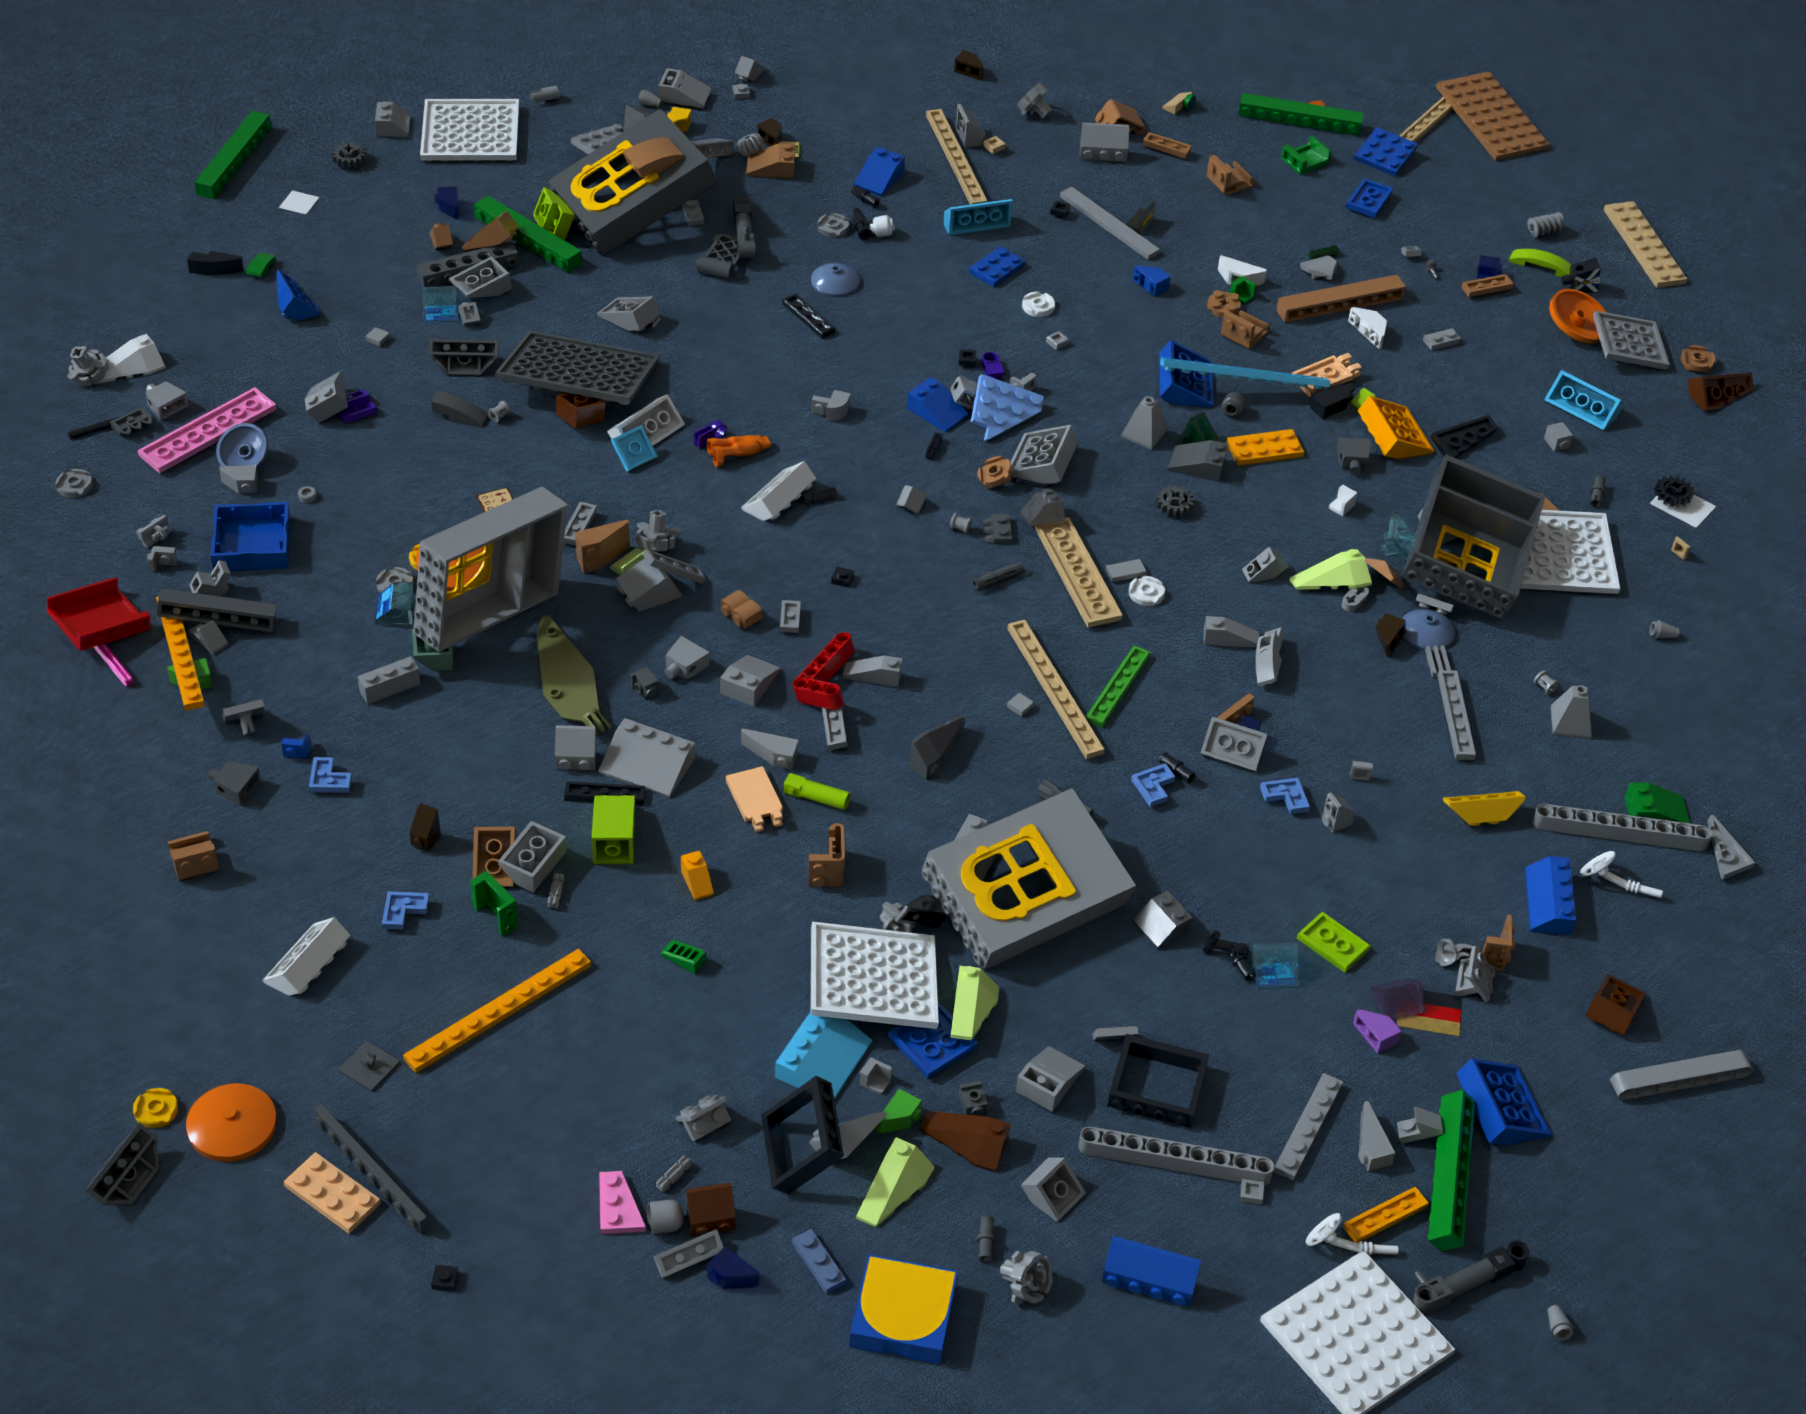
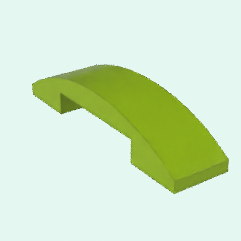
[1509,249,1571,277]

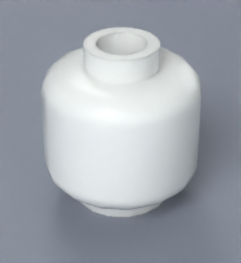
[870,215,895,238]

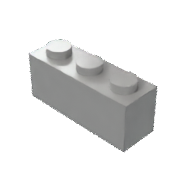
[357,656,421,704]

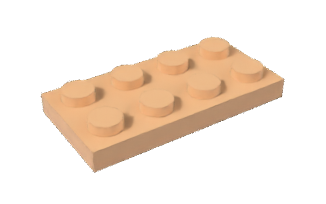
[283,1152,381,1234]

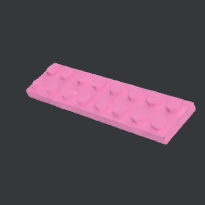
[138,387,277,473]

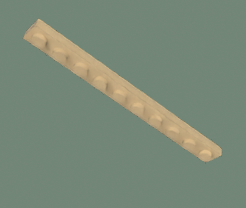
[926,109,987,205]
[1007,619,1104,759]

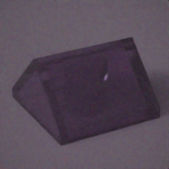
[1371,978,1426,1020]

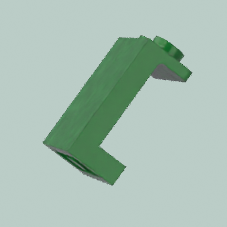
[1281,136,1331,175]
[470,871,518,936]

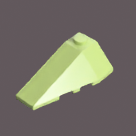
[1290,549,1372,590]
[950,966,999,1040]
[856,1137,935,1227]

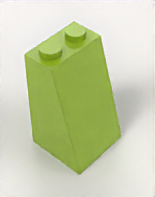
[592,795,635,864]

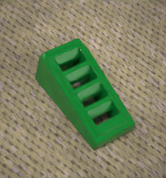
[660,940,707,974]

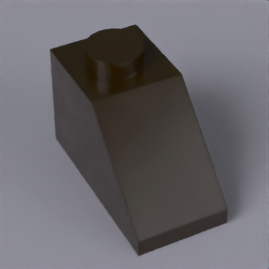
[954,50,984,80]
[757,118,782,146]
[1376,613,1406,658]
[409,803,441,852]

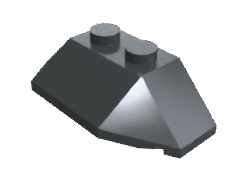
[429,338,499,376]
[85,1123,159,1206]

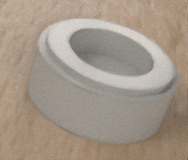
[298,486,317,503]

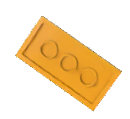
[1226,429,1304,466]

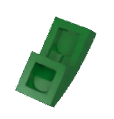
[246,252,276,277]

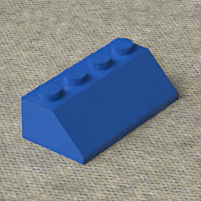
[1525,856,1576,935]
[1102,1236,1201,1307]

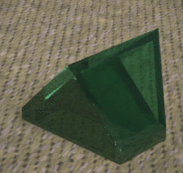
[1177,412,1220,445]

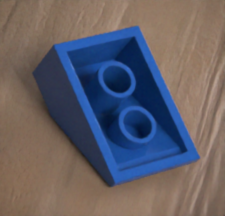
[854,147,905,196]
[907,377,969,433]

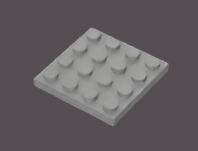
[571,124,630,171]
[1592,310,1670,370]

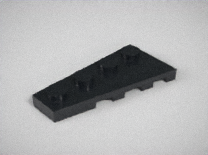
[1430,415,1498,458]

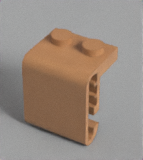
[1095,99,1146,135]
[1207,155,1255,195]
[1221,310,1270,349]
[808,823,845,887]
[167,831,219,880]

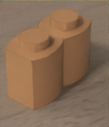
[721,590,762,629]

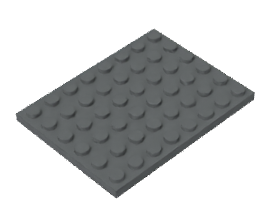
[495,331,660,405]

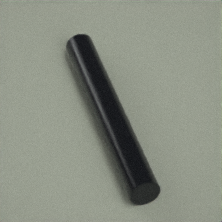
[67,417,119,439]

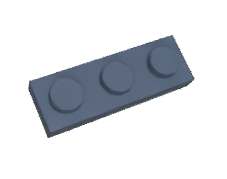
[792,1229,846,1294]

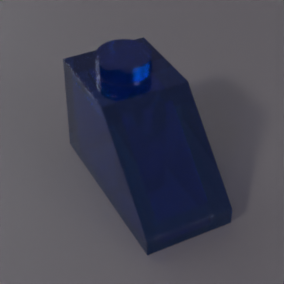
[435,186,459,219]
[707,1246,759,1289]

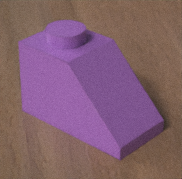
[1353,1009,1402,1054]

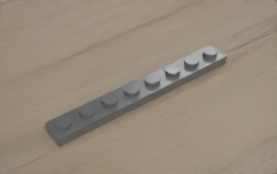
[314,1104,429,1234]

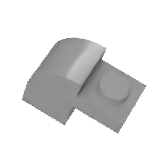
[811,390,851,421]
[189,560,230,597]

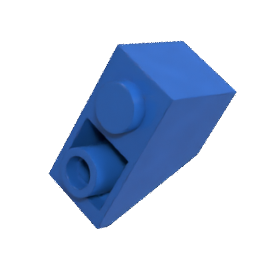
[1133,266,1171,297]

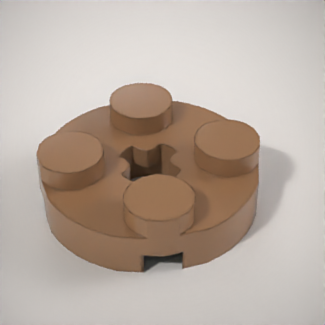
[1207,290,1241,318]
[1681,345,1716,373]
[977,456,1013,489]

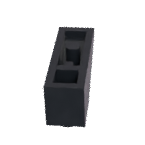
[895,894,949,928]

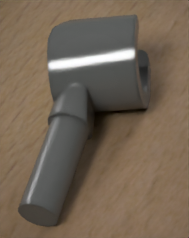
[1425,259,1439,280]

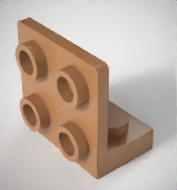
[1482,914,1515,971]

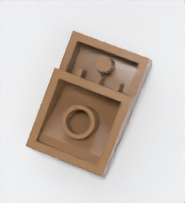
[623,137,685,178]

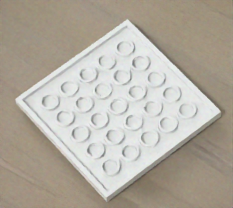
[420,99,519,161]
[1520,510,1620,594]
[811,922,939,1029]
[1260,1250,1455,1414]

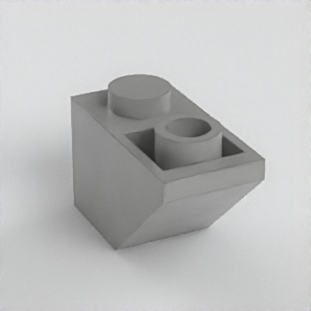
[1242,547,1288,583]
[1322,793,1355,833]

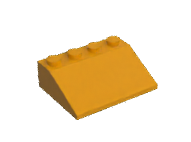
[1358,395,1435,459]

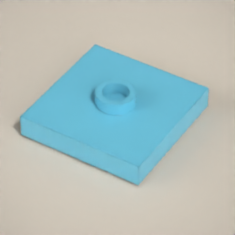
[611,425,658,472]

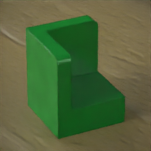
[1230,276,1257,304]

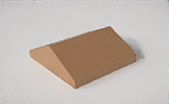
[1365,558,1405,590]

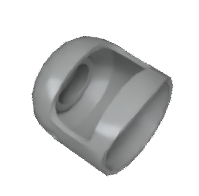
[647,1200,683,1234]

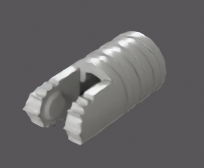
[529,85,559,102]

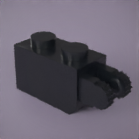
[1310,383,1355,420]

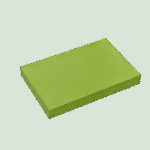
[1297,911,1371,973]

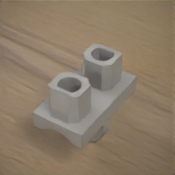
[136,515,173,548]
[879,902,916,933]

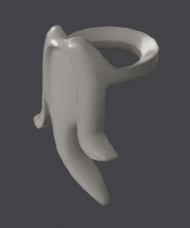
[1435,938,1472,967]

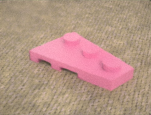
[599,1171,646,1234]

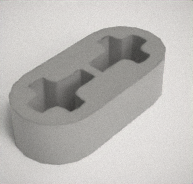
[1342,586,1369,612]

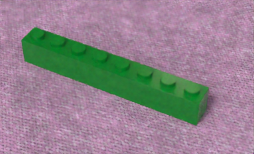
[1238,93,1364,136]
[194,111,272,199]
[474,196,582,273]
[1428,1090,1475,1252]

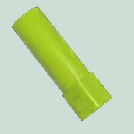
[784,773,851,810]

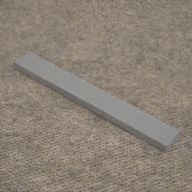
[1060,187,1160,260]

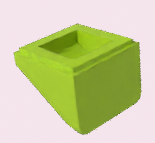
[1350,388,1376,409]

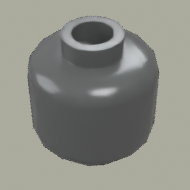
[1222,392,1245,417]

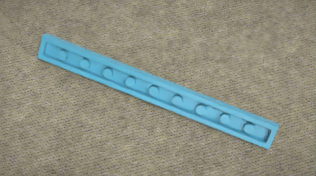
[1160,357,1331,389]

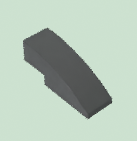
[431,391,488,427]

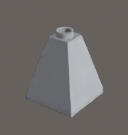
[1121,396,1168,450]
[1551,685,1592,739]

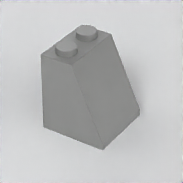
[616,559,682,612]

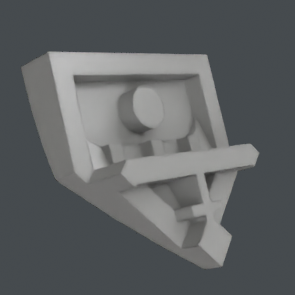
[1300,256,1337,280]

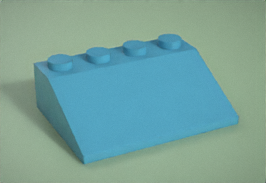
[775,1011,872,1100]

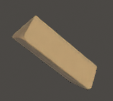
[1162,92,1193,114]

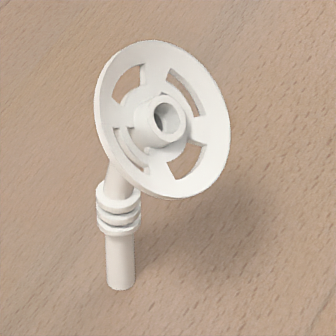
[1580,851,1663,898]
[1306,1213,1398,1255]

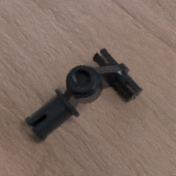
[1203,930,1256,980]

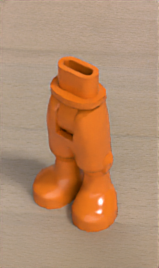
[707,435,771,467]

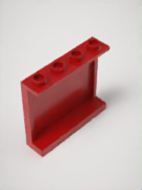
[47,577,150,651]

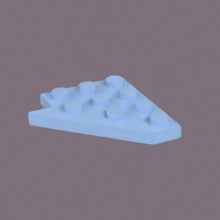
[971,374,1044,442]

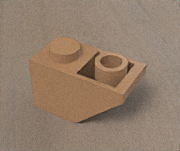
[429,223,453,249]

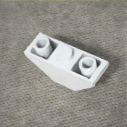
[1218,255,1267,285]
[1348,307,1387,349]

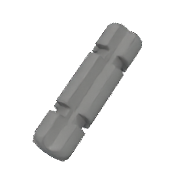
[547,873,564,909]
[656,1156,692,1192]

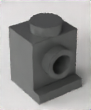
[630,667,659,700]
[959,1081,987,1116]

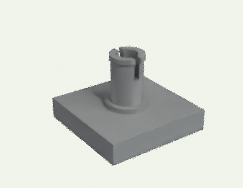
[222,699,264,735]

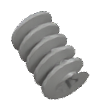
[1527,212,1564,237]

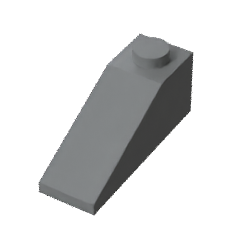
[1203,616,1260,648]
[842,655,902,687]
[741,728,798,769]
[1358,1101,1395,1171]

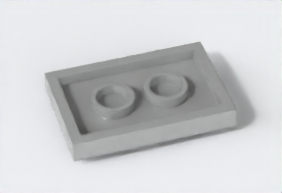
[1201,717,1268,771]

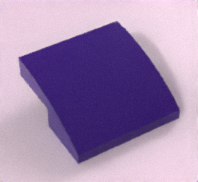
[338,389,378,424]

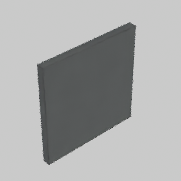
[338,1041,400,1092]

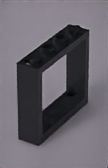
[1107,1034,1209,1128]
[761,1076,844,1195]

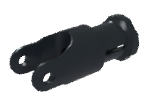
[852,208,872,240]

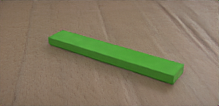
[1086,646,1151,728]

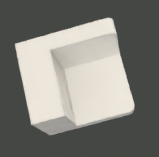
[1329,485,1357,516]

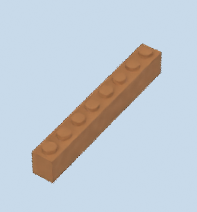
[1276,275,1406,323]

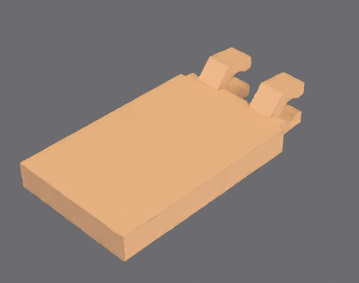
[1292,353,1362,397]
[726,766,783,833]

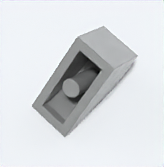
[735,56,765,82]
[219,465,258,494]

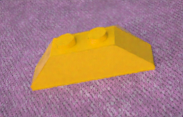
[1443,791,1525,826]

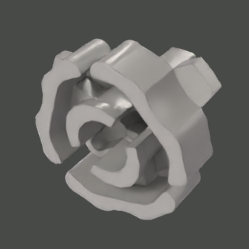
[1017,82,1052,119]
[67,345,109,386]
[636,510,680,551]
[1000,1251,1053,1305]

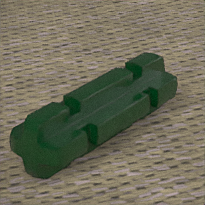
[1308,245,1339,260]

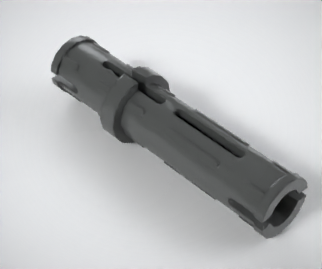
[972,562,1024,590]

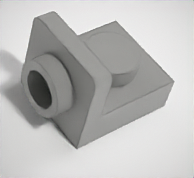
[458,302,480,326]
[1010,372,1037,392]
[147,546,178,572]

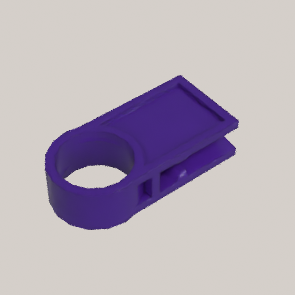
[981,352,1005,380]
[694,420,727,449]

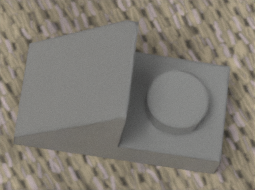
[188,620,228,654]
[1397,1107,1444,1144]

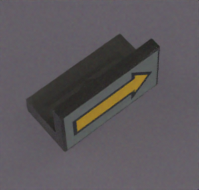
[1126,202,1156,235]

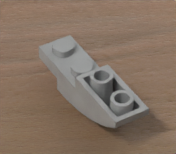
[1256,627,1285,686]

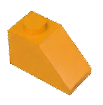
[681,850,714,901]

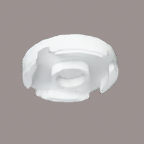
[1022,291,1055,317]
[1128,576,1166,606]

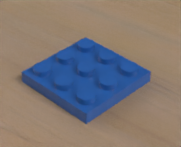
[1354,127,1418,177]
[888,1002,978,1079]

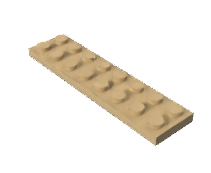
[1604,201,1687,288]
[1035,517,1123,628]

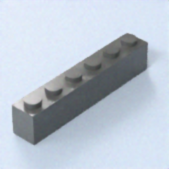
[157,588,277,632]

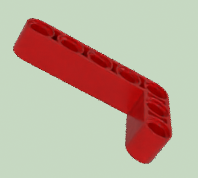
[792,632,855,710]

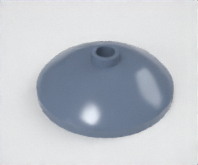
[811,263,860,297]
[216,423,268,468]
[1402,609,1455,651]

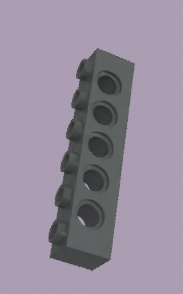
[417,241,519,290]

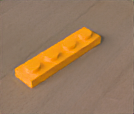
[1343,1187,1429,1243]

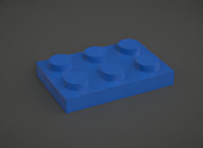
[1346,178,1393,218]
[969,246,1026,287]

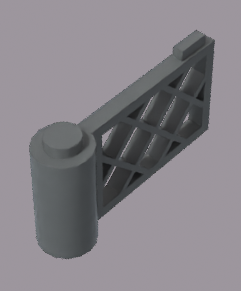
[695,233,741,279]

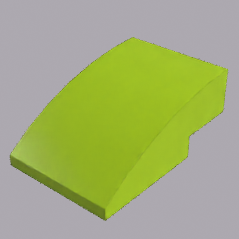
[533,187,575,241]

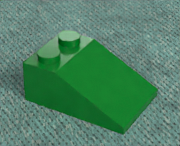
[1624,782,1690,823]

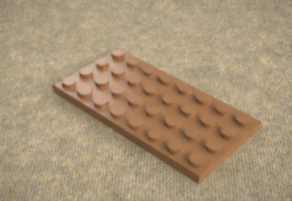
[1436,72,1550,161]

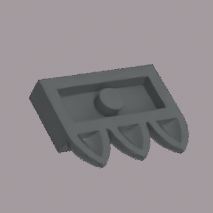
[110,407,152,436]
[982,514,1012,544]

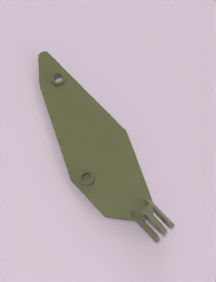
[537,615,611,737]

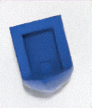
[281,734,312,759]

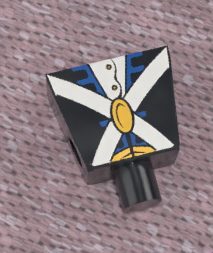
[1561,258,1601,293]

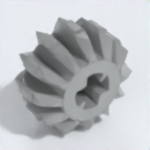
[737,133,765,156]

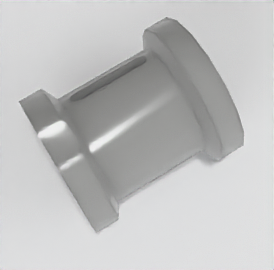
[488,401,511,423]
[949,513,972,534]
[1534,670,1559,695]

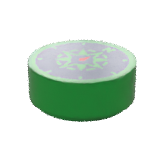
[1183,94,1196,110]

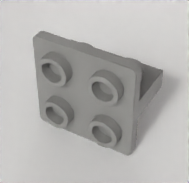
[1456,946,1495,1002]
[676,1095,731,1141]

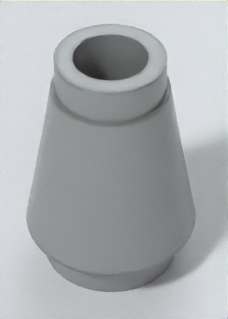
[638,90,662,108]
[1649,620,1679,639]
[1547,1305,1573,1341]

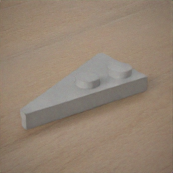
[1707,815,1755,880]

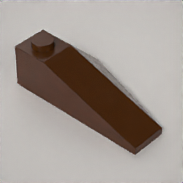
[1688,373,1754,411]
[920,1111,1011,1173]

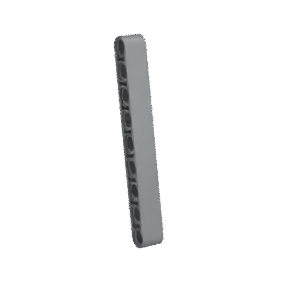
[1532,804,1712,851]
[1078,1127,1274,1186]

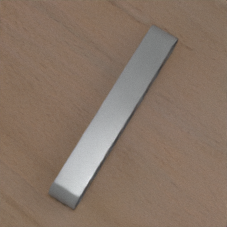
[1610,1050,1753,1100]

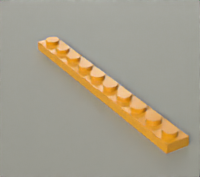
[156,597,205,711]
[403,948,591,1073]

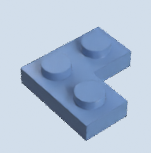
[309,757,352,793]
[1131,763,1175,807]
[1260,778,1310,814]
[382,891,429,930]

